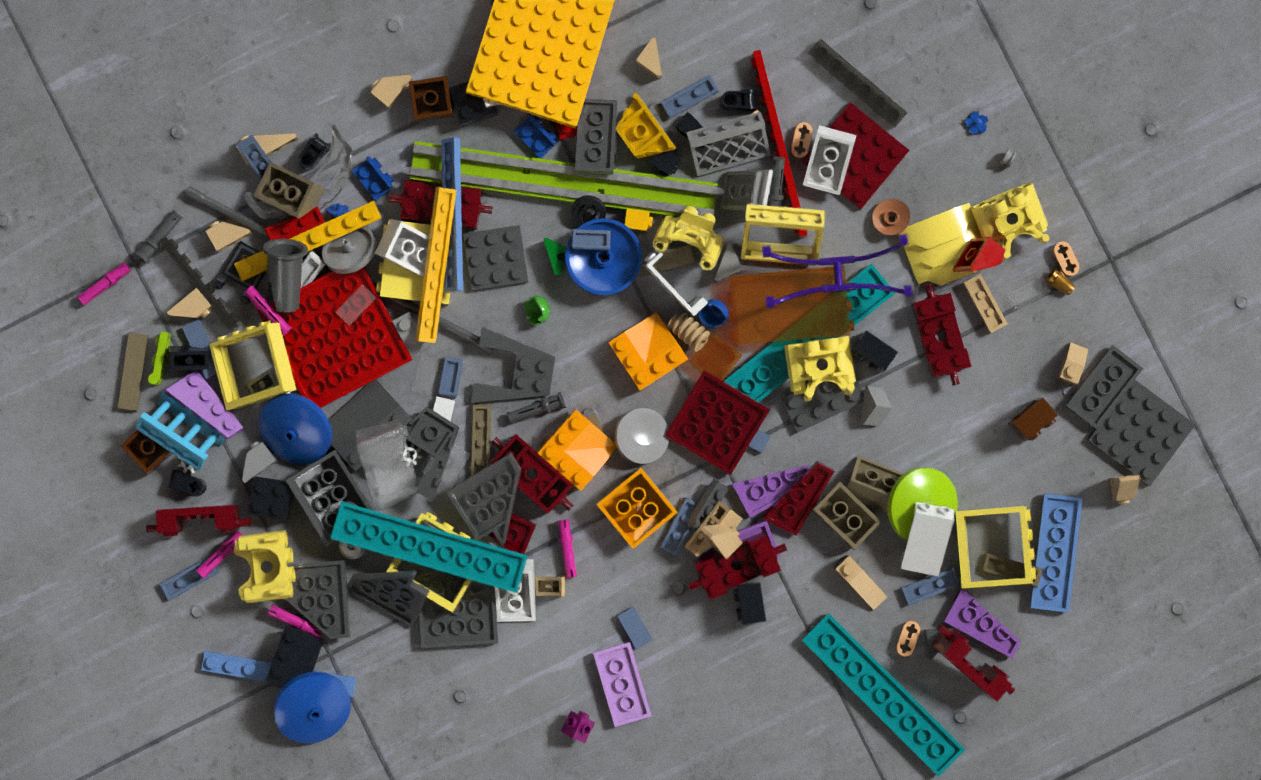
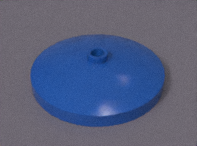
[565,218,642,296]
[259,393,332,465]
[273,672,351,743]

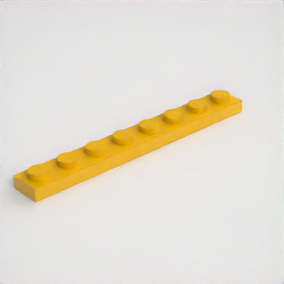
[415,187,456,343]
[234,201,382,281]

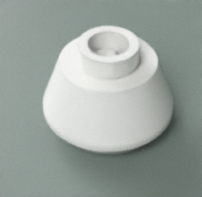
[339,542,365,559]

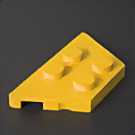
[616,93,676,159]

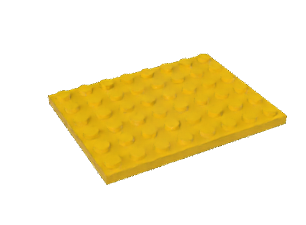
[466,0,615,128]

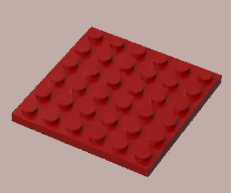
[258,266,413,408]

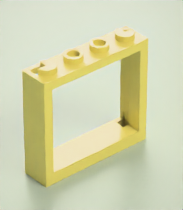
[741,204,825,266]
[209,321,296,411]
[955,506,1036,588]
[386,512,472,612]

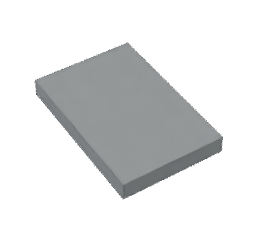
[720,171,763,211]

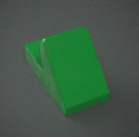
[543,238,566,277]

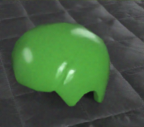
[524,295,550,326]

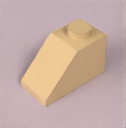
[370,75,414,109]
[206,221,253,253]
[167,288,214,319]
[1056,342,1088,385]
[699,524,742,559]

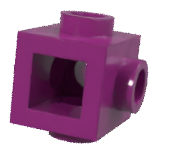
[561,710,595,743]

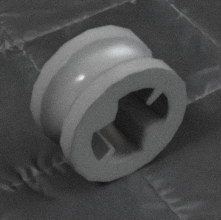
[1000,149,1017,168]

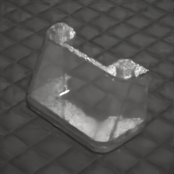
[356,419,422,511]

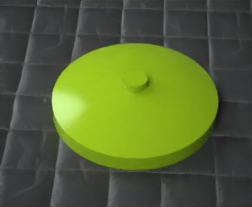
[887,467,958,541]

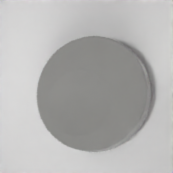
[322,227,377,274]
[614,408,669,464]

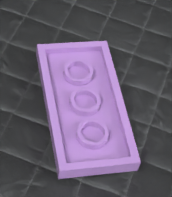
[593,642,652,727]

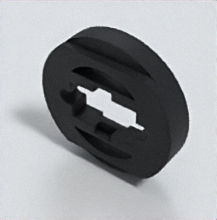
[571,195,606,227]

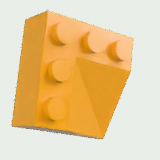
[608,312,688,391]
[537,408,617,491]
[596,468,678,549]

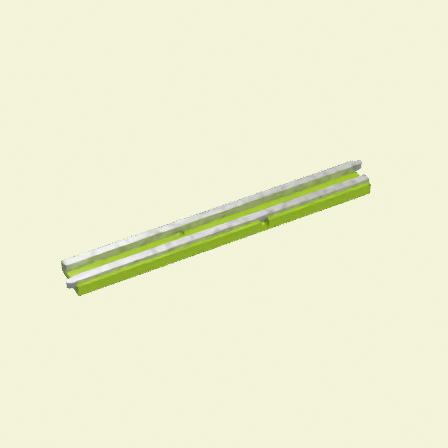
[403,141,725,217]

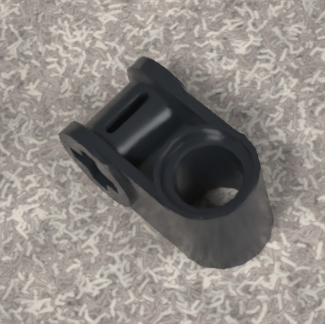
[720,90,757,111]
[674,112,705,148]
[298,133,332,171]
[167,469,207,495]

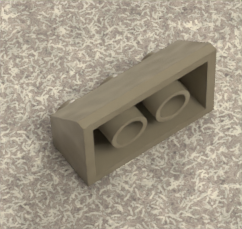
[254,162,325,218]
[846,455,904,513]
[811,482,881,550]

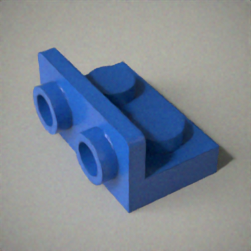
[514,114,557,159]
[352,156,394,202]

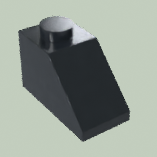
[649,130,680,177]
[168,346,209,371]

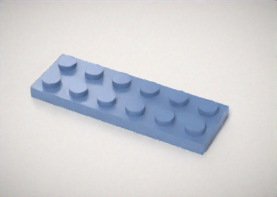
[1030,493,1083,613]

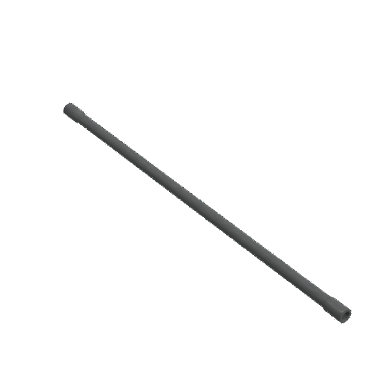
[185,186,493,354]

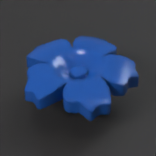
[965,111,988,135]
[326,203,350,217]

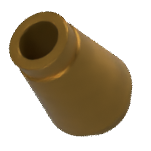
[1046,269,1075,295]

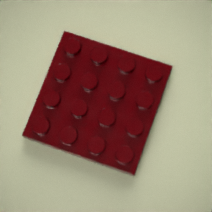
[802,102,910,210]
[665,370,770,475]

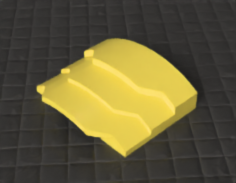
[898,203,982,286]

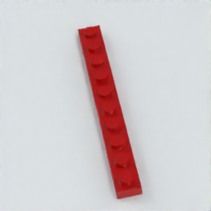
[750,50,808,238]

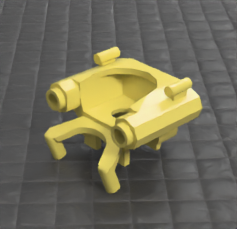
[971,183,1050,260]
[652,206,724,270]
[784,336,856,402]
[234,530,296,603]

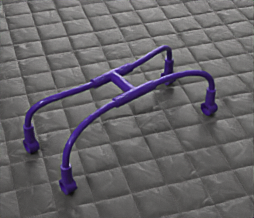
[762,234,912,308]

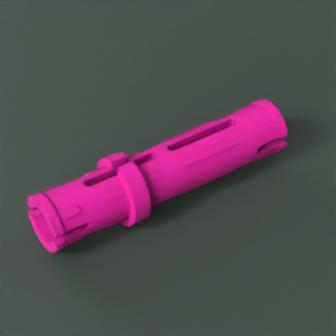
[77,262,131,306]
[244,285,292,336]
[557,519,577,578]
[196,530,243,579]
[267,604,322,639]

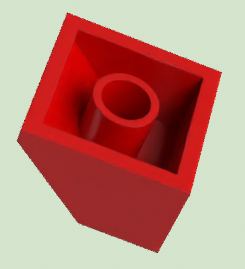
[952,237,1006,272]

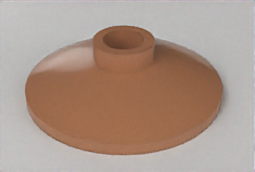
[872,199,911,236]

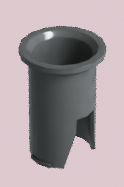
[263,239,308,313]

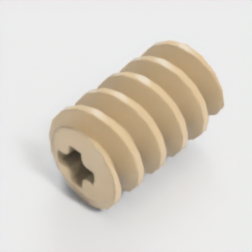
[667,312,710,352]

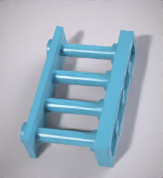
[135,390,225,471]

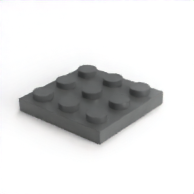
[463,225,529,291]

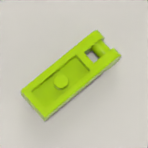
[148,331,171,385]

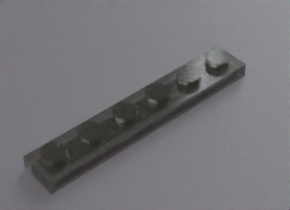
[808,39,907,128]
[159,237,240,331]

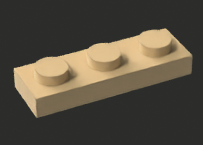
[963,274,1008,334]

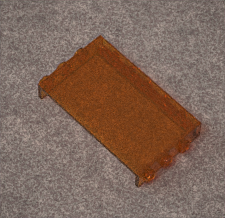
[727,265,854,346]

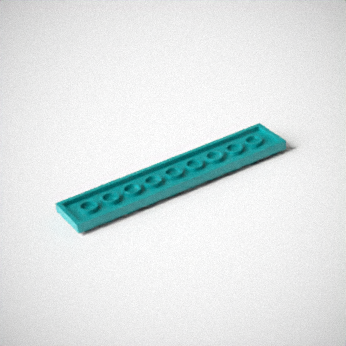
[724,263,895,402]
[330,501,528,593]
[802,613,966,777]

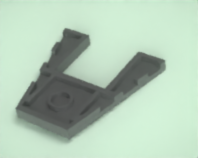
[471,326,555,403]
[368,407,459,502]

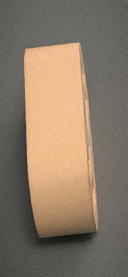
[791,122,812,159]
[1053,241,1079,277]
[896,621,920,657]

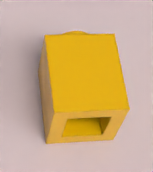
[625,209,653,233]

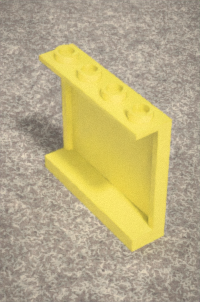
[377,220,450,305]

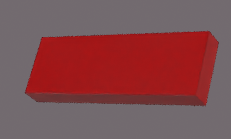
[264,206,325,240]

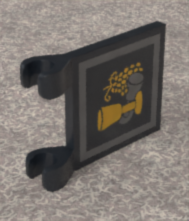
[214,241,267,304]

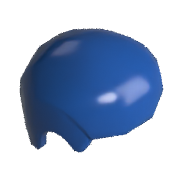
[698,299,729,329]

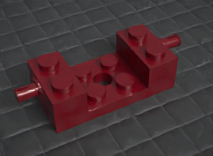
[389,180,493,229]
[911,284,972,386]
[490,434,574,514]
[146,505,251,537]
[688,531,787,600]
[931,624,1015,702]

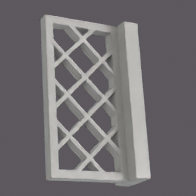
[686,112,771,176]

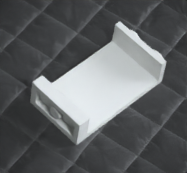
[643,252,708,316]
[901,502,954,576]

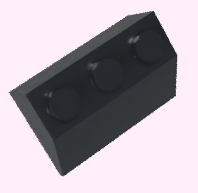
[266,625,323,689]

